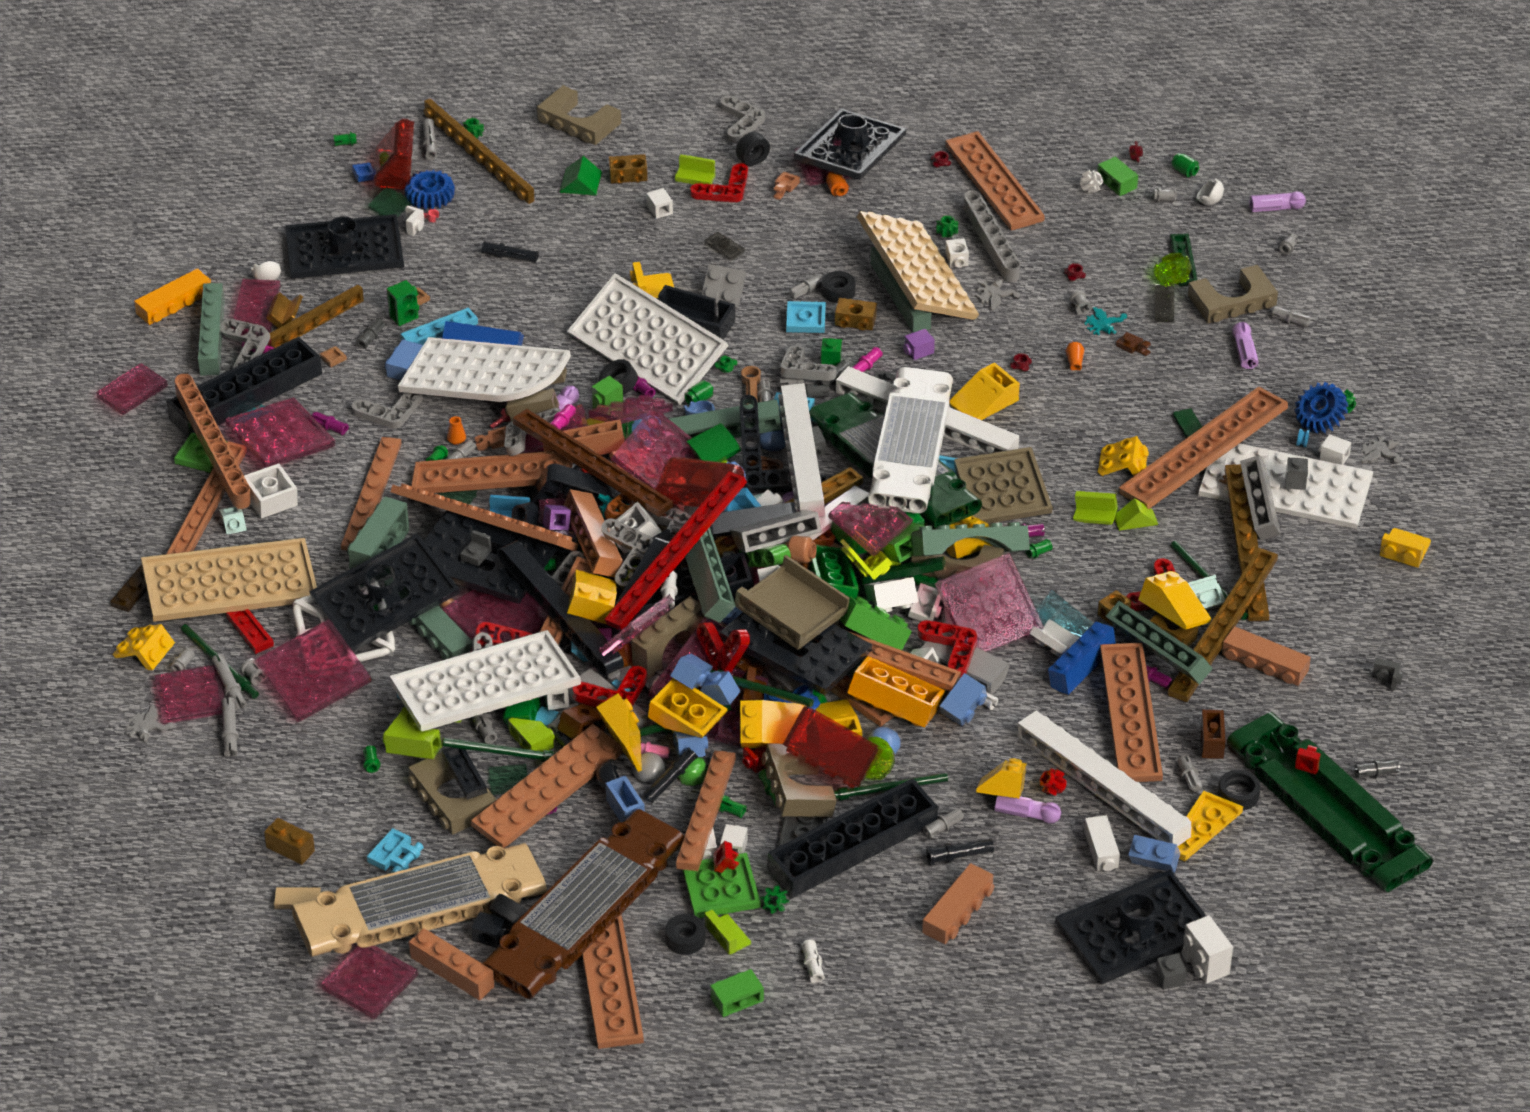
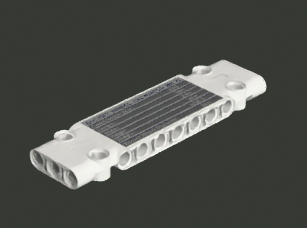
[868,367,953,513]

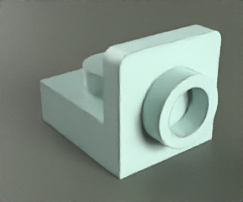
[219,506,246,535]

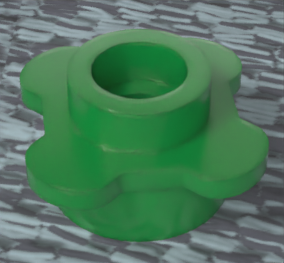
[715,356,738,373]

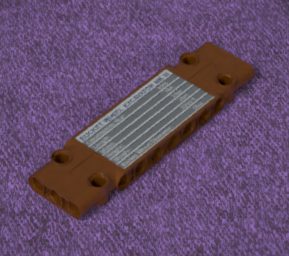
[482,809,684,1000]

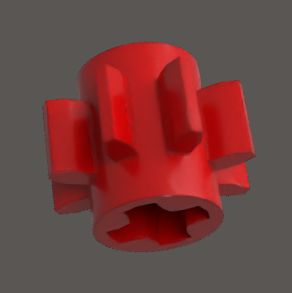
[1040,768,1067,796]

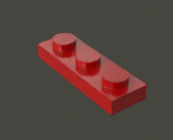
[226,609,274,654]

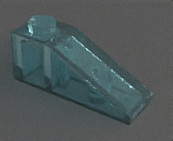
[1031,590,1094,638]

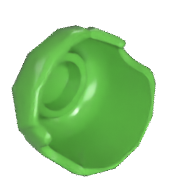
[678,757,707,786]

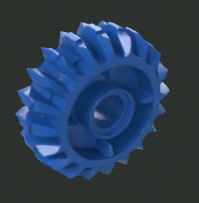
[405,169,455,211]
[1294,382,1348,434]

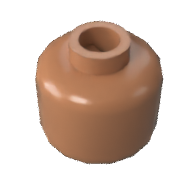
[785,536,817,563]

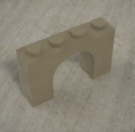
[537,85,621,145]
[1188,265,1278,323]
[505,366,567,422]
[911,544,1004,590]
[631,596,706,680]
[762,744,837,817]
[408,752,496,835]

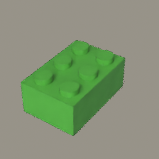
[839,596,912,650]

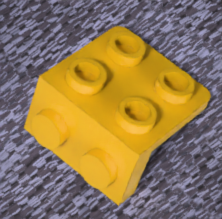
[630,262,674,298]
[1098,436,1149,476]
[1379,528,1431,568]
[113,624,175,670]

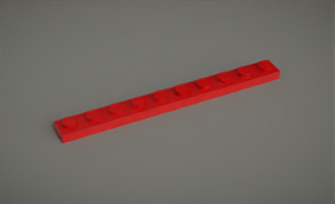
[604,471,747,631]

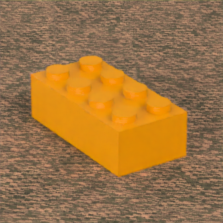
[847,656,945,728]

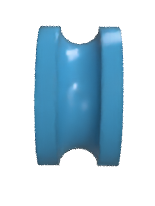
[1296,429,1310,447]

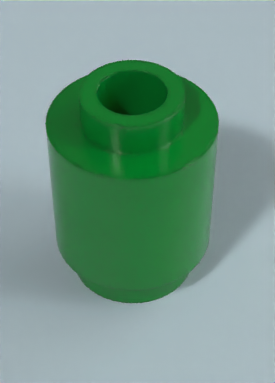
[1171,153,1199,177]
[685,380,714,405]

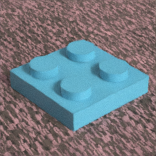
[786,301,826,333]

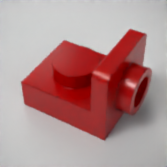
[742,746,766,773]

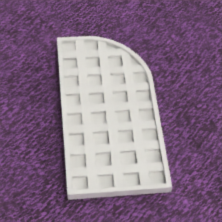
[398,337,571,402]

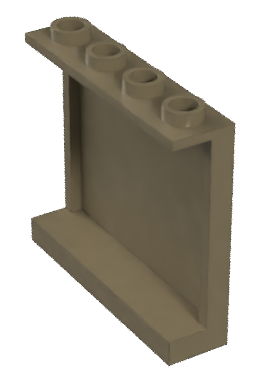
[735,555,850,650]

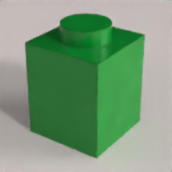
[821,338,842,366]

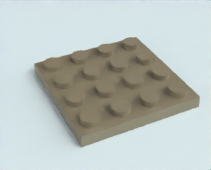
[954,447,1053,524]

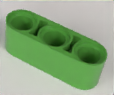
[739,544,791,567]

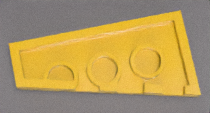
[1178,791,1243,861]

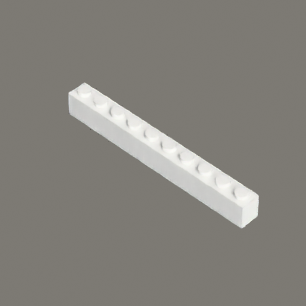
[836,366,1019,454]
[778,383,825,517]
[1018,710,1191,846]

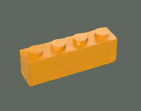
[134,268,211,325]

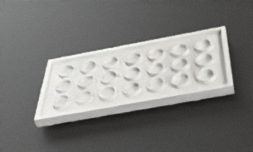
[567,273,728,405]
[1199,444,1373,529]
[390,630,581,732]

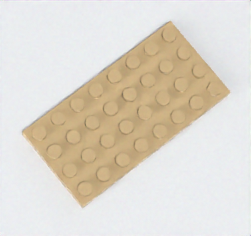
[857,211,979,320]
[141,538,317,622]

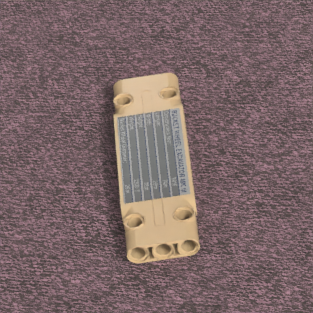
[291,843,547,957]

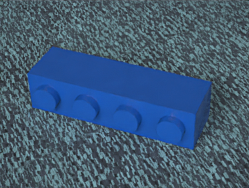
[442,321,524,346]
[1048,622,1116,695]

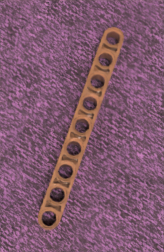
[175,374,251,509]

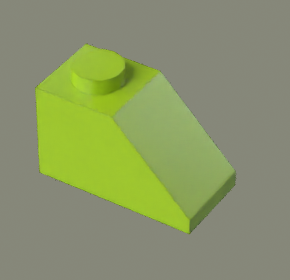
[508,718,555,751]

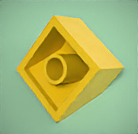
[976,758,1027,799]

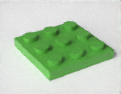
[682,853,761,918]

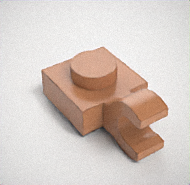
[773,172,800,200]

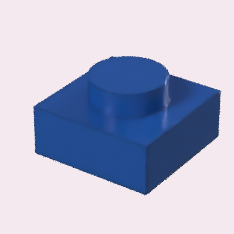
[352,162,376,182]

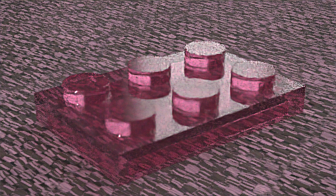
[97,363,168,415]

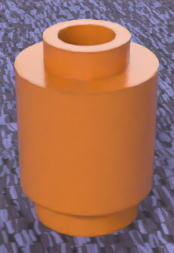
[826,171,849,196]

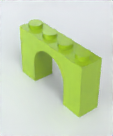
[383,707,462,759]

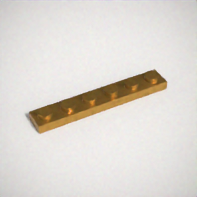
[267,284,364,348]

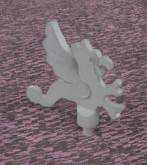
[976,279,1020,311]
[1361,436,1401,463]
[126,705,174,742]

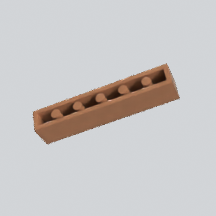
[563,489,623,577]

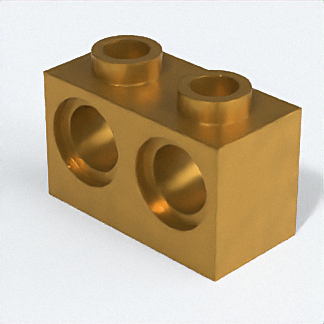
[609,154,648,184]

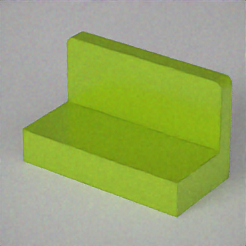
[675,154,715,184]
[1073,491,1118,525]
[705,909,751,955]

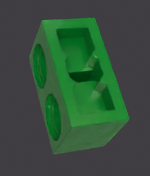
[387,280,419,326]

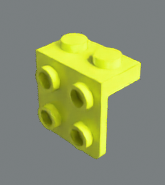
[840,539,893,579]

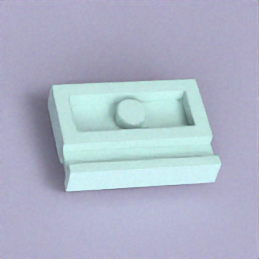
[1188,575,1225,610]

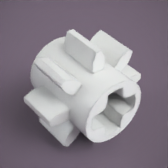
[1080,170,1103,193]

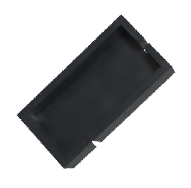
[656,285,736,340]

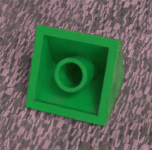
[560,156,602,196]

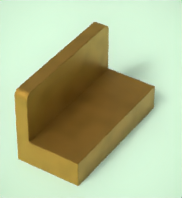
[266,292,303,328]

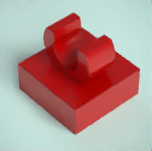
[1295,745,1321,774]
[713,841,739,873]

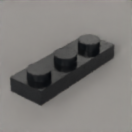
[442,747,487,800]

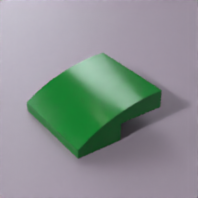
[687,423,741,470]

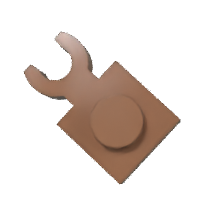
[475,426,506,451]

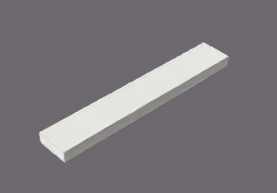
[780,486,869,544]

